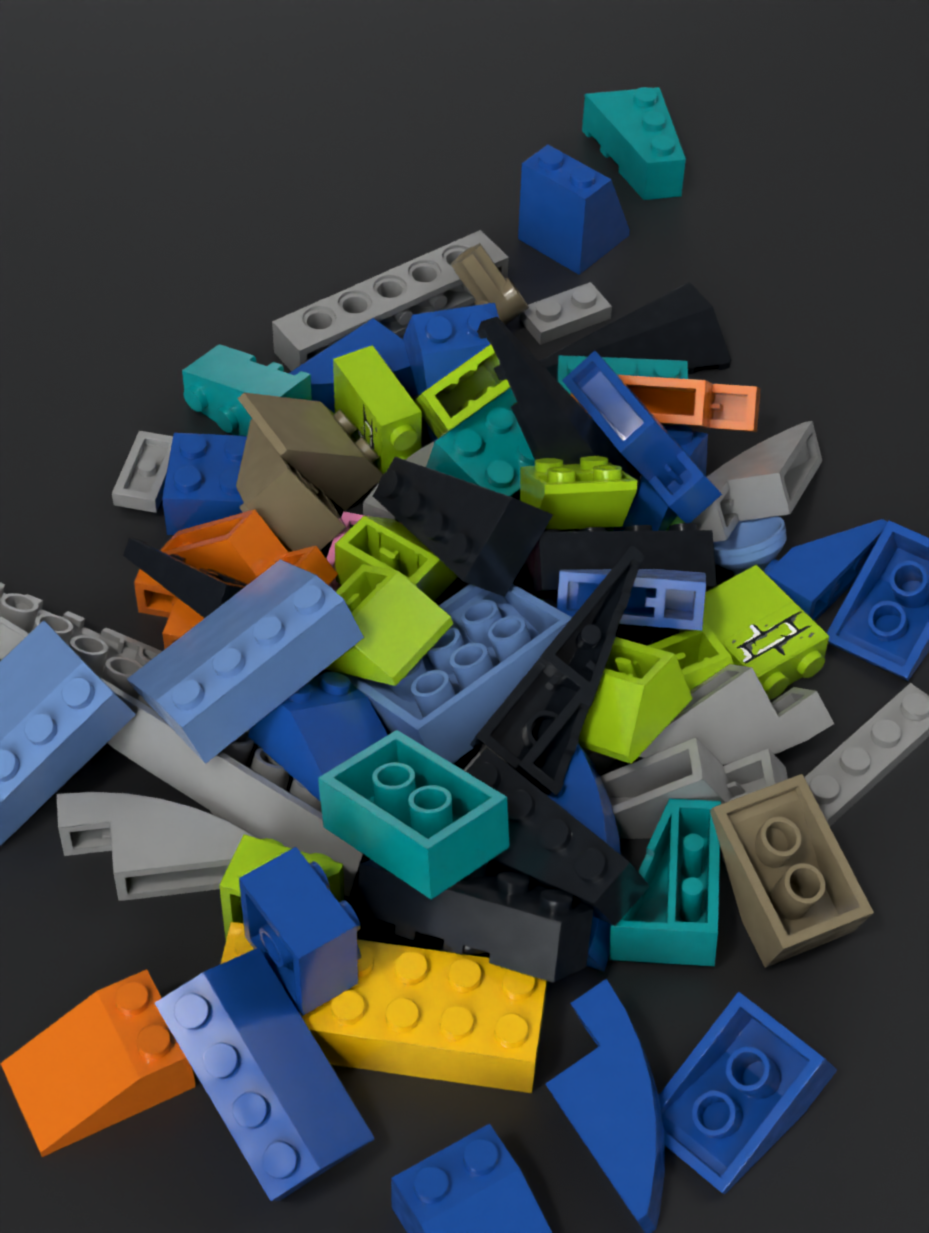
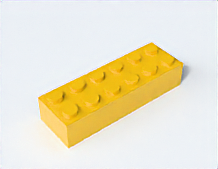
[220,922,547,1094]

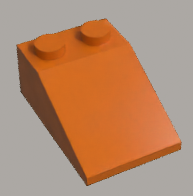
[0,969,196,1157]

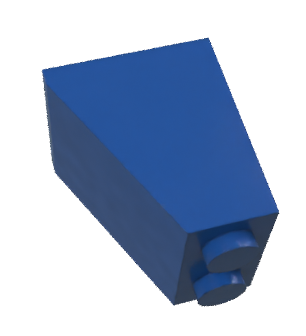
[518,145,630,275]

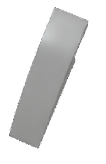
[691,421,823,542]
[639,664,834,765]
[600,738,788,839]
[57,792,257,901]

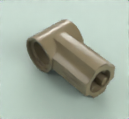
[451,243,529,325]

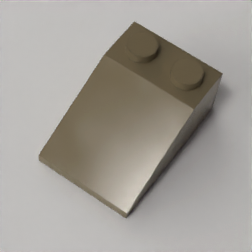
[237,392,383,511]
[236,419,346,552]
[710,774,874,968]

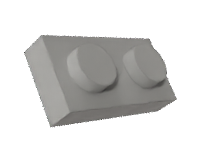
[519,282,612,345]
[112,431,173,513]

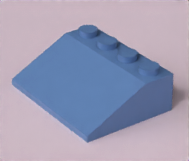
[127,559,364,764]
[342,584,572,764]
[0,620,136,846]

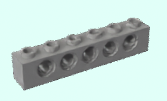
[272,230,509,371]

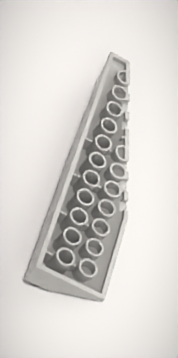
[0,582,371,898]

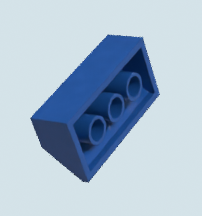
[155,948,376,1202]

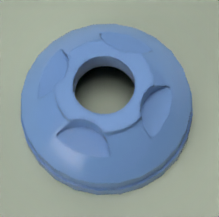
[713,516,787,575]

